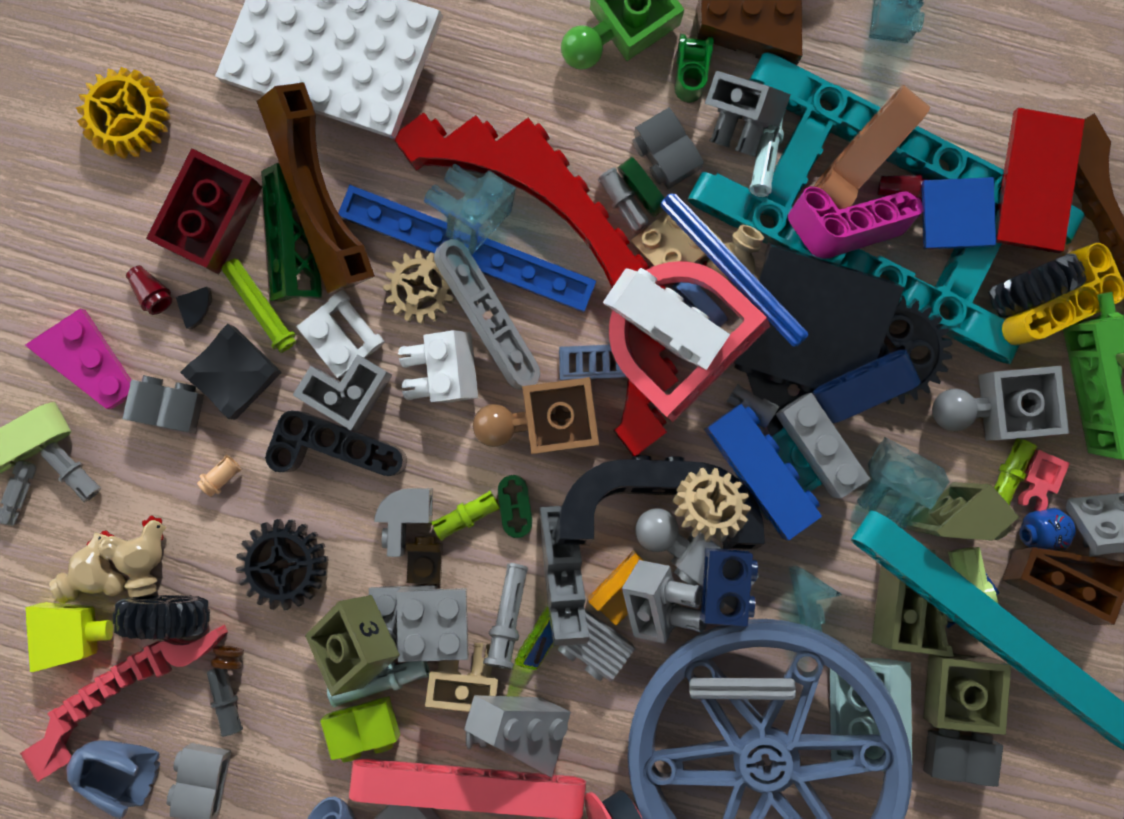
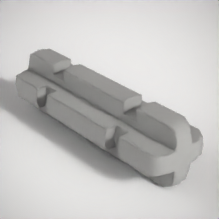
[0,461,36,526]

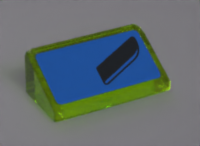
[515,603,553,670]

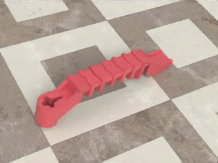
[20,624,228,782]

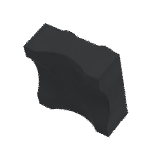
[180,324,282,420]

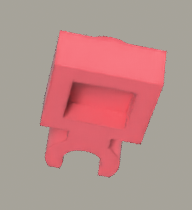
[1018,450,1070,511]

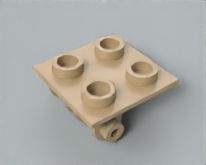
[630,212,723,266]

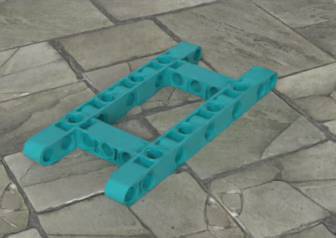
[687,53,1085,364]

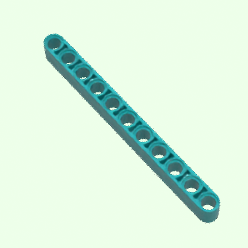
[851,510,1124,750]

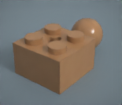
[473,377,599,454]

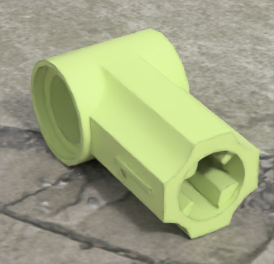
[948,547,998,603]

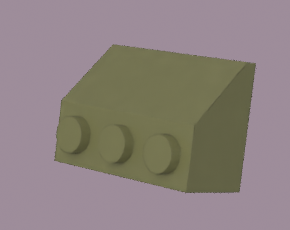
[904,482,1019,541]

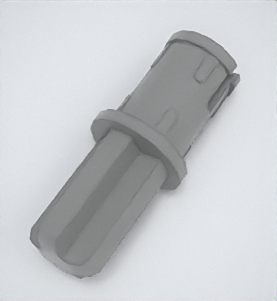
[598,167,648,231]
[41,442,101,503]

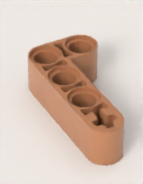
[813,85,931,210]

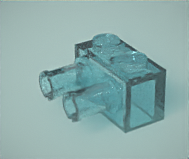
[869,0,925,43]
[424,163,516,254]
[857,437,950,529]

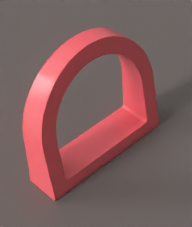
[609,261,770,423]

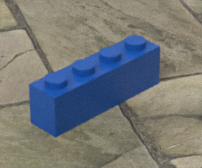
[704,404,822,540]

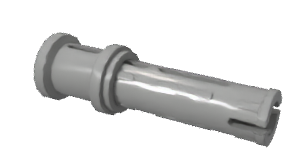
[483,563,528,669]

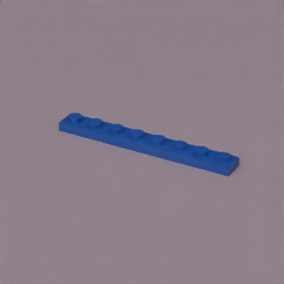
[338,185,596,313]

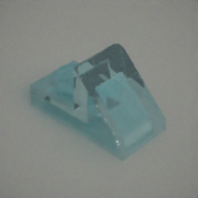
[789,565,842,632]

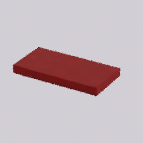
[995,107,1085,254]

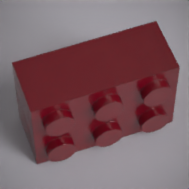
[146,148,262,275]

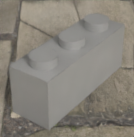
[775,393,870,498]

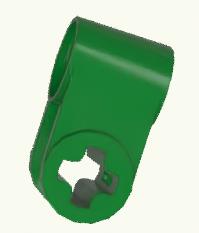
[675,34,713,103]

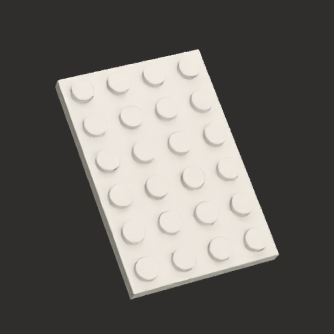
[215,0,443,139]

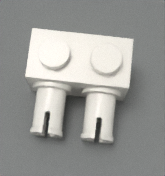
[398,330,478,402]

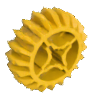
[75,67,171,159]

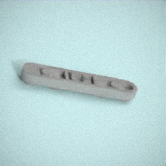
[434,239,540,390]

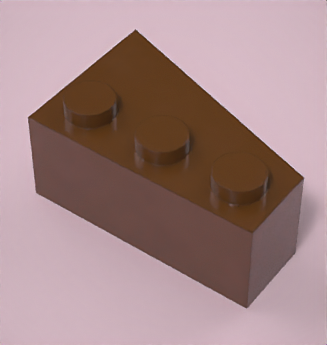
[696,0,803,65]
[1002,547,1124,625]

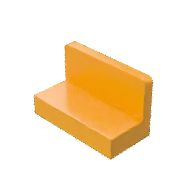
[588,550,644,625]

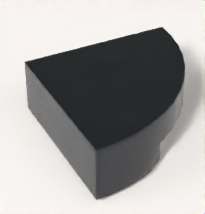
[176,287,212,330]

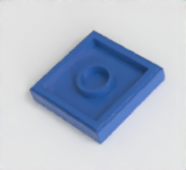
[921,177,996,250]

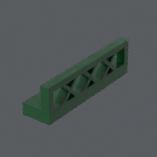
[261,163,322,302]

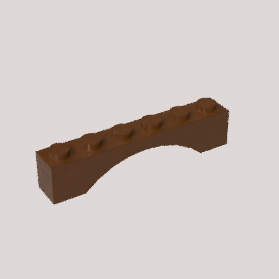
[256,82,375,294]
[1074,113,1124,278]

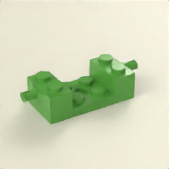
[1063,292,1124,460]

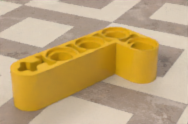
[1002,243,1124,345]

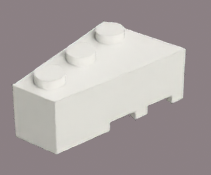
[603,268,730,370]

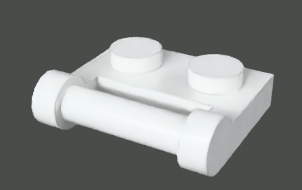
[296,290,385,379]

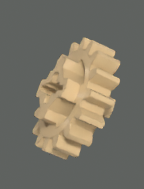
[383,251,455,324]
[673,468,751,542]

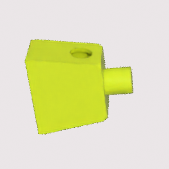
[25,602,113,672]

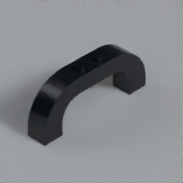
[556,455,765,550]

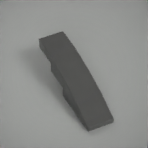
[539,506,589,646]

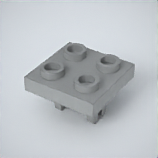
[1065,493,1124,557]

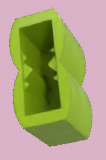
[320,696,400,763]

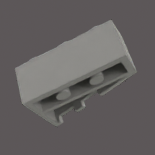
[464,695,571,778]

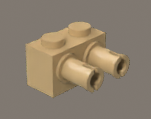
[425,643,498,713]

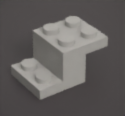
[369,585,469,662]

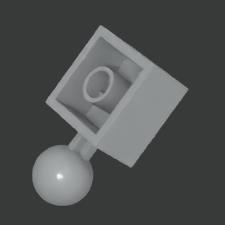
[932,366,1069,441]
[635,508,759,610]

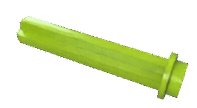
[222,258,297,353]

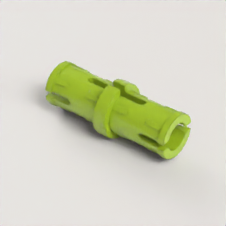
[994,438,1037,506]
[431,490,500,541]

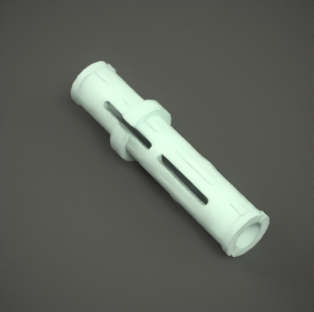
[749,109,786,197]
[327,661,430,708]

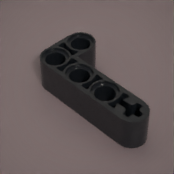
[265,410,407,476]

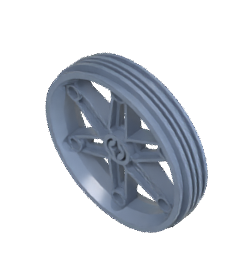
[628,619,912,819]

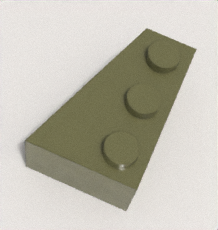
[871,549,954,657]

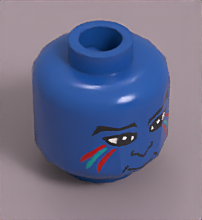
[1019,508,1076,551]

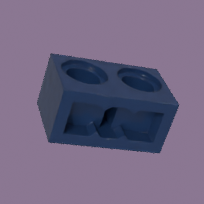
[700,548,758,627]

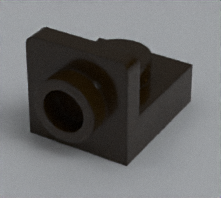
[406,536,443,584]

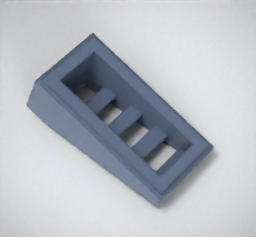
[559,345,627,380]

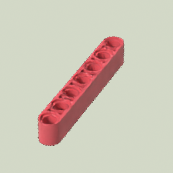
[349,759,586,819]

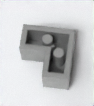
[293,354,392,431]

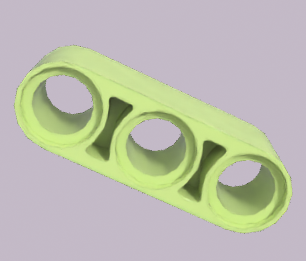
[0,402,72,474]

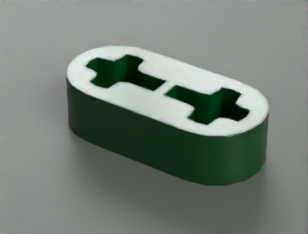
[617,157,665,217]
[498,475,532,538]

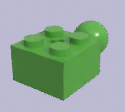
[561,0,684,70]

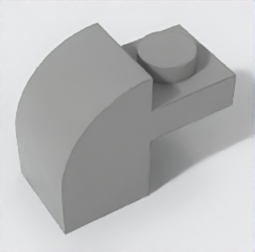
[374,488,433,557]

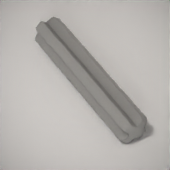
[689,678,796,700]

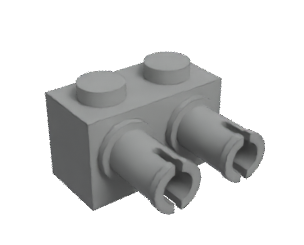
[622,560,707,644]

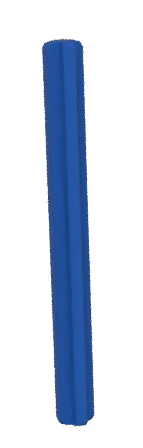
[661,193,808,346]

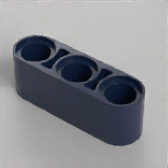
[813,350,921,424]

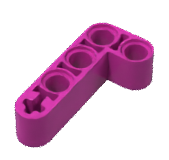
[788,187,923,259]

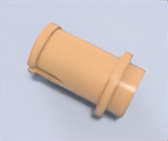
[197,455,242,497]

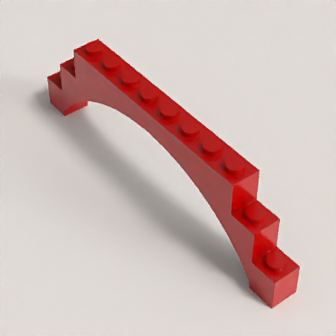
[394,113,679,457]

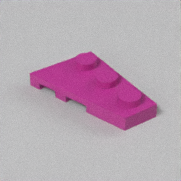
[25,308,131,410]

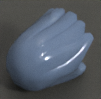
[66,740,160,819]

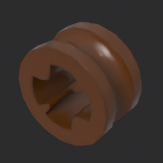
[211,646,244,669]

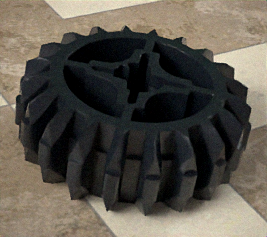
[988,253,1087,317]
[235,519,329,610]
[112,595,210,640]

